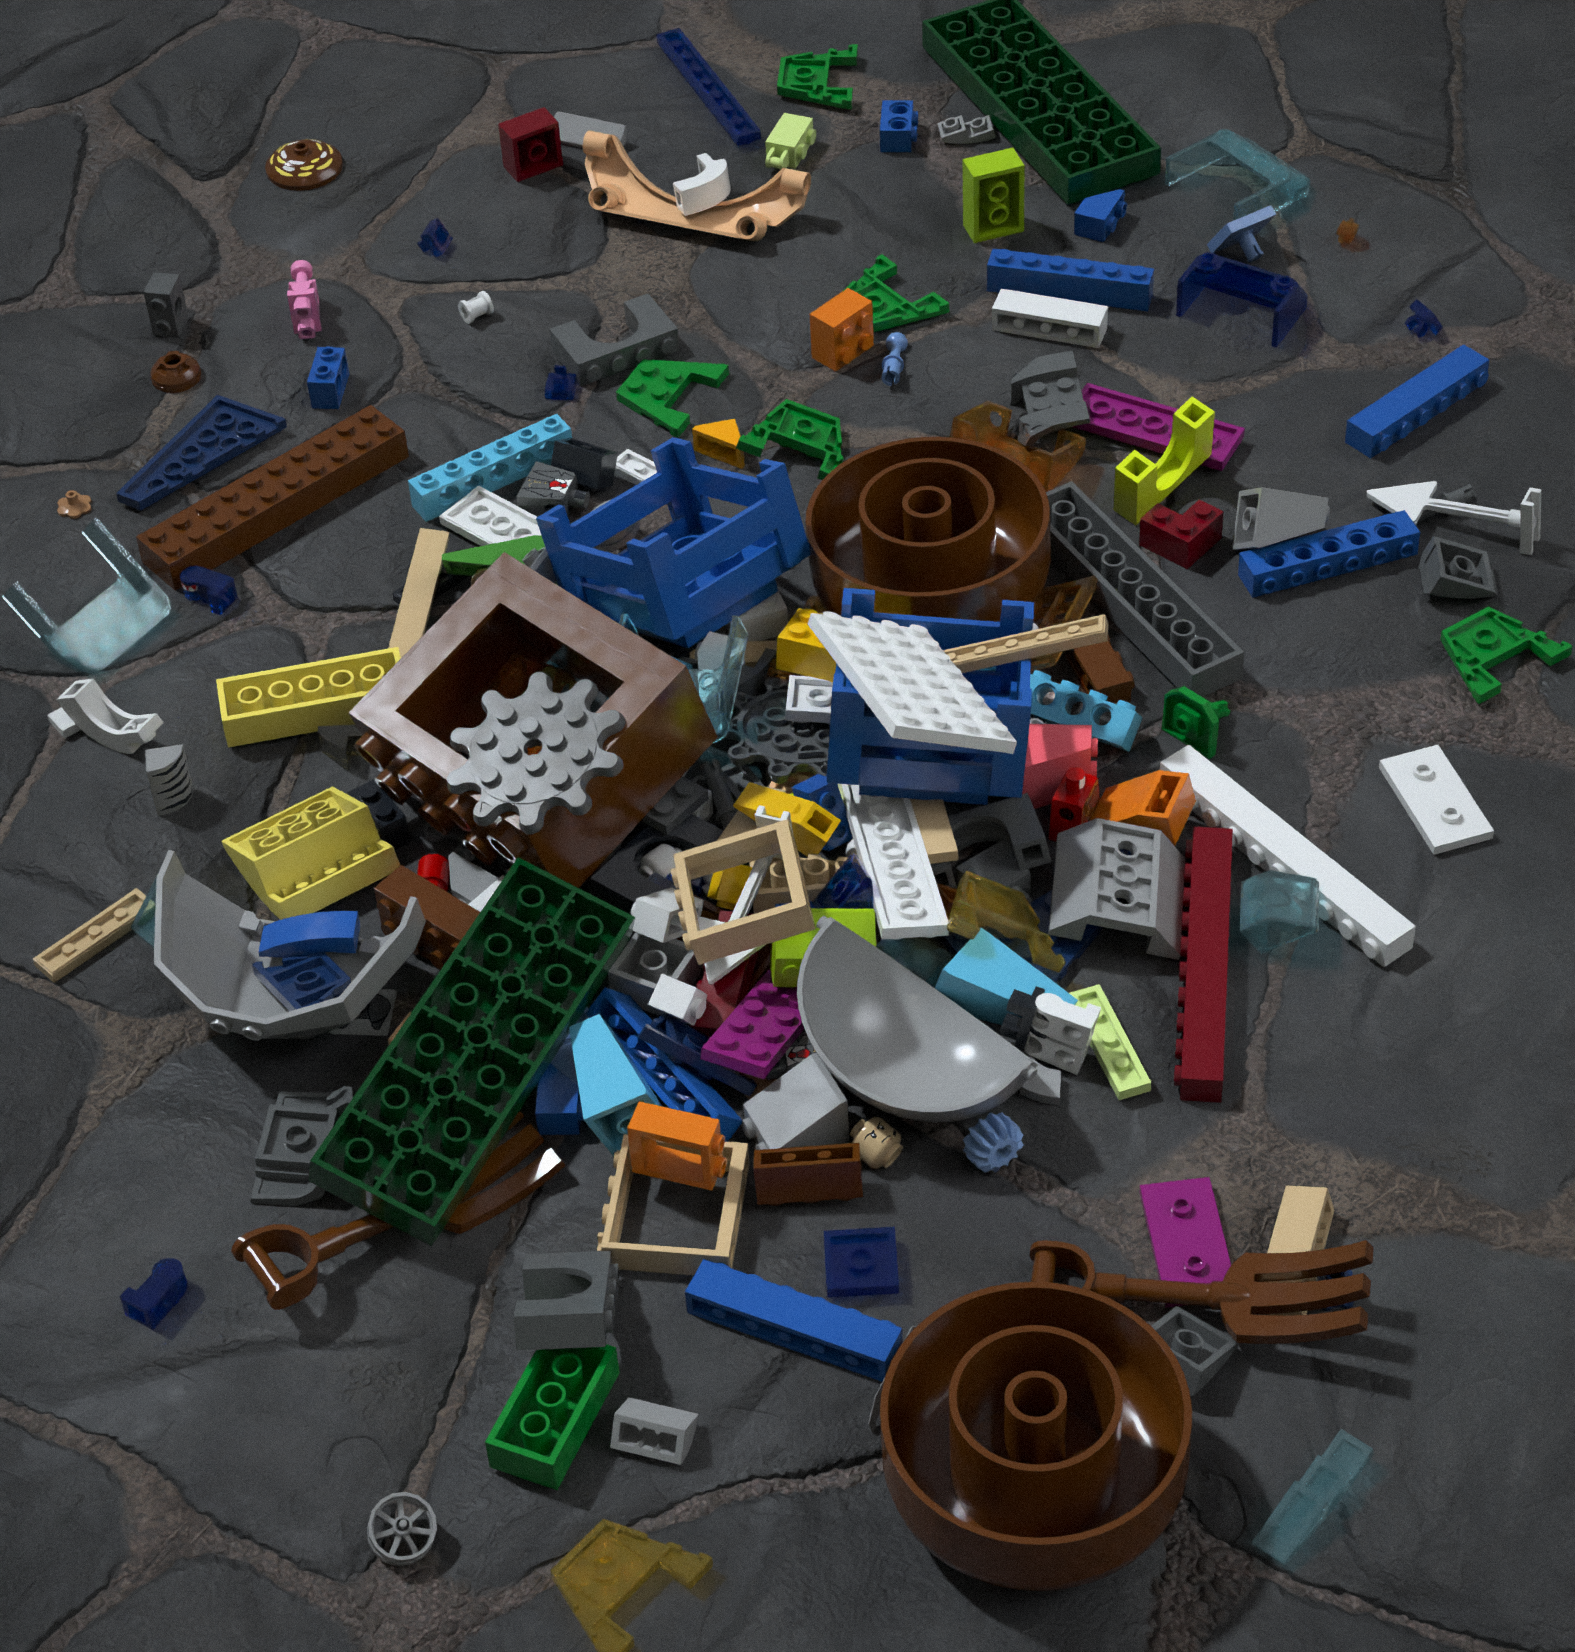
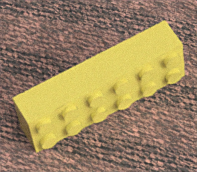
[216,647,401,748]

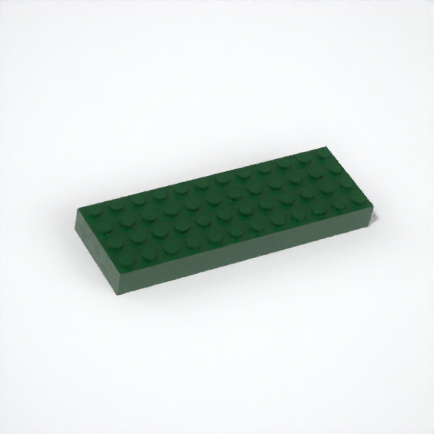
[922,0,1161,204]
[308,857,635,1246]

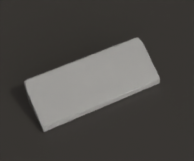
[554,111,627,148]

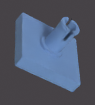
[1207,205,1276,262]

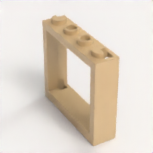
[670,820,816,965]
[597,1134,750,1275]

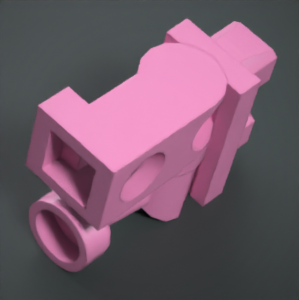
[287,260,322,339]

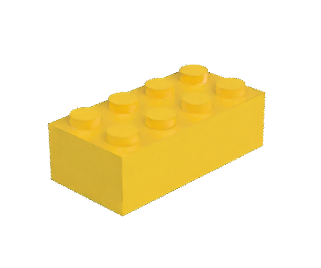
[776,608,836,682]

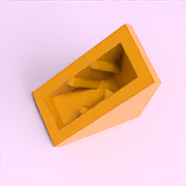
[692,419,745,469]

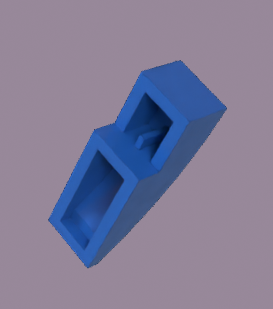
[258,911,360,958]

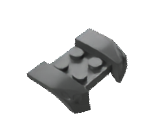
[1010,351,1090,446]
[250,1086,353,1206]

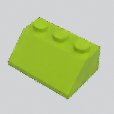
[769,908,876,987]

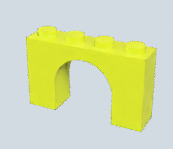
[1113,397,1215,526]

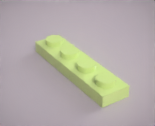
[1069,984,1151,1100]

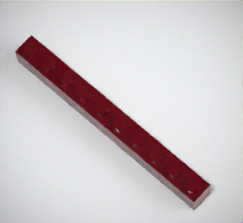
[1174,827,1233,1103]

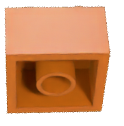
[809,288,874,372]

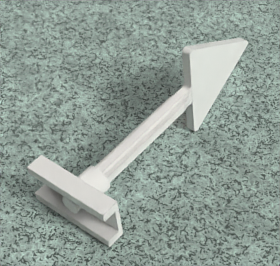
[1367,481,1541,555]
[697,805,794,985]

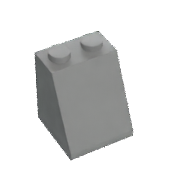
[1232,487,1330,551]
[741,1053,850,1150]

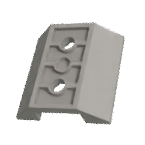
[1048,818,1185,960]

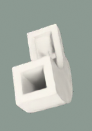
[673,153,731,216]
[56,679,163,754]

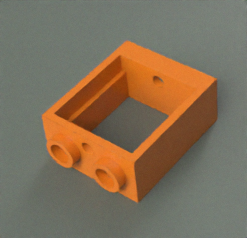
[627,1101,727,1191]

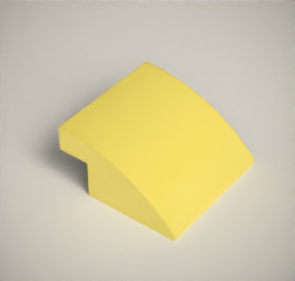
[221,786,400,920]

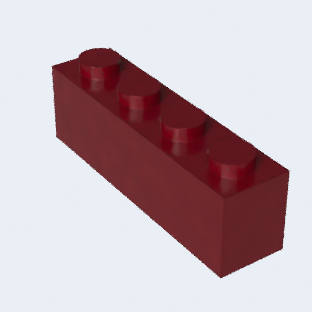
[688,910,760,1037]

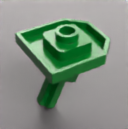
[1162,686,1231,759]

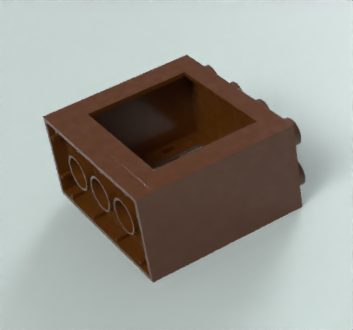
[348,552,718,888]

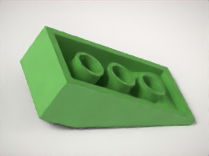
[441,535,558,585]

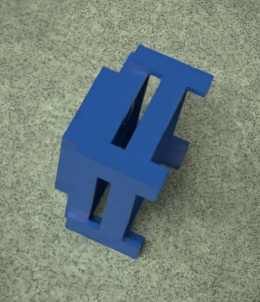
[536,437,810,648]
[826,588,1034,805]

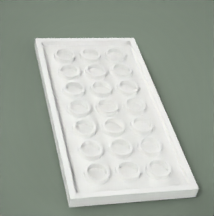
[808,611,1017,754]

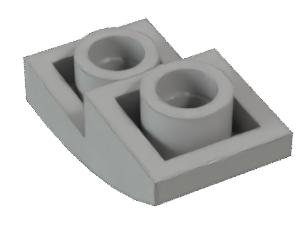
[937,115,996,144]

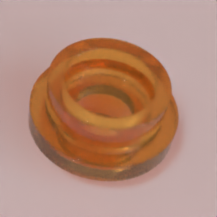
[1336,217,1360,244]

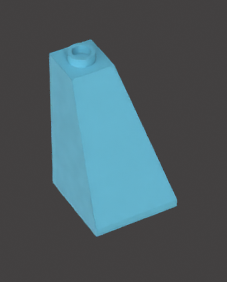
[935,927,1078,1025]
[569,1014,663,1156]

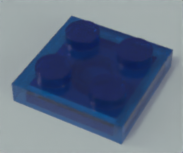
[823,1227,899,1298]

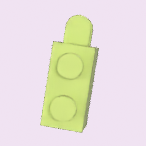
[765,113,816,170]

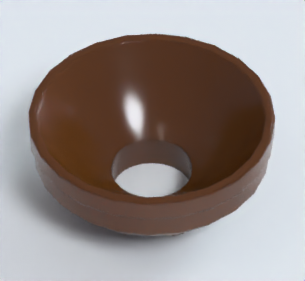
[150,351,201,393]

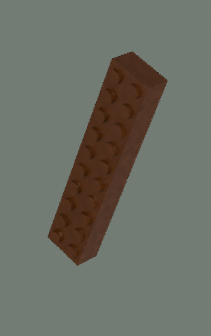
[136,405,409,591]

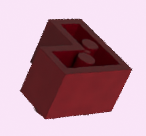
[1139,499,1224,569]

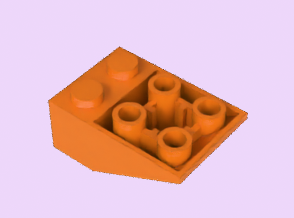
[1090,770,1196,846]

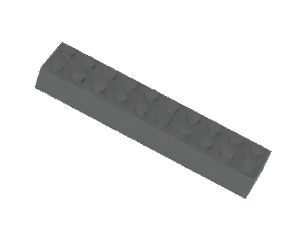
[1046,481,1244,697]

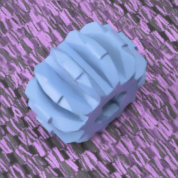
[963,1112,1024,1173]

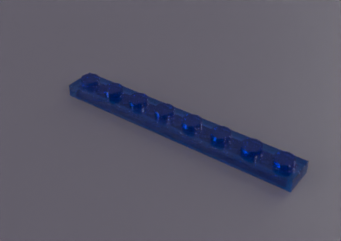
[656,28,761,146]

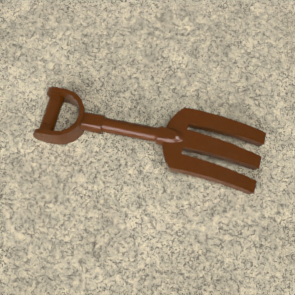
[231,1111,566,1310]
[1029,1240,1374,1344]

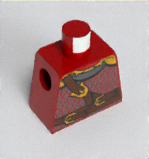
[1049,767,1100,842]

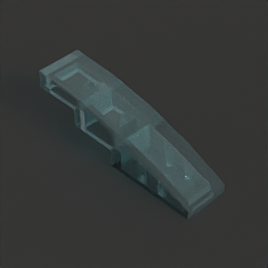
[1252,1429,1374,1565]

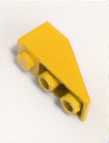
[733,782,841,857]

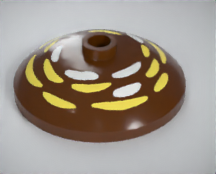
[265,139,343,191]

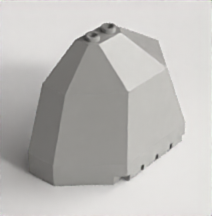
[154,850,426,1040]

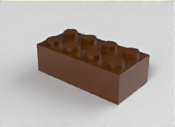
[374,865,480,969]

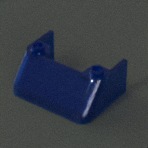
[1176,252,1308,348]

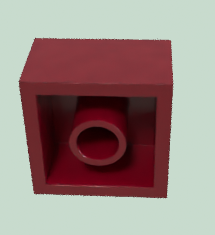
[498,107,563,182]

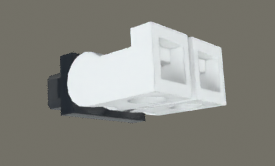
[999,986,1101,1075]

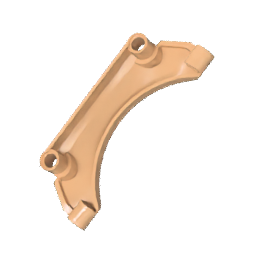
[583,130,811,241]

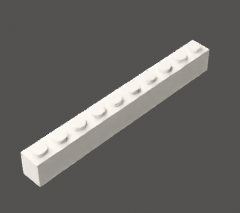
[1160,745,1416,967]

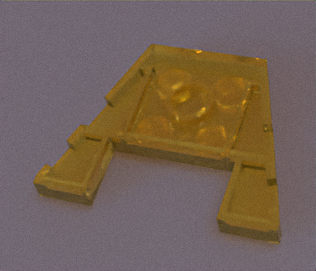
[946,871,1066,973]
[550,1519,713,1652]

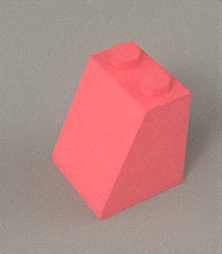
[1022,724,1098,809]

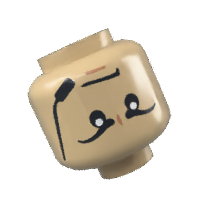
[850,1117,903,1169]

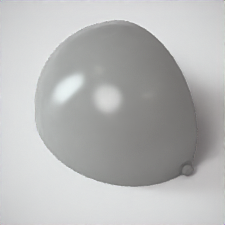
[797,916,1038,1123]

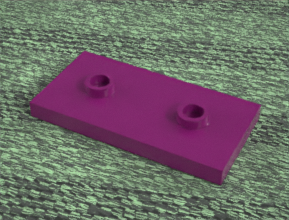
[1139,1177,1231,1308]

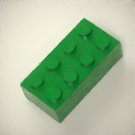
[485,1344,620,1490]

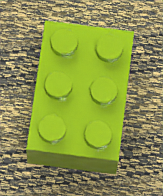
[962,148,1025,243]

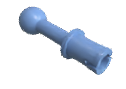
[881,332,908,386]

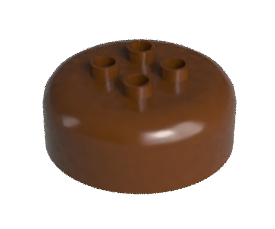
[805,437,1051,622]
[880,1281,1192,1591]

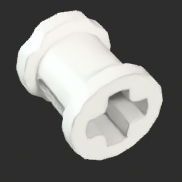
[458,291,494,324]

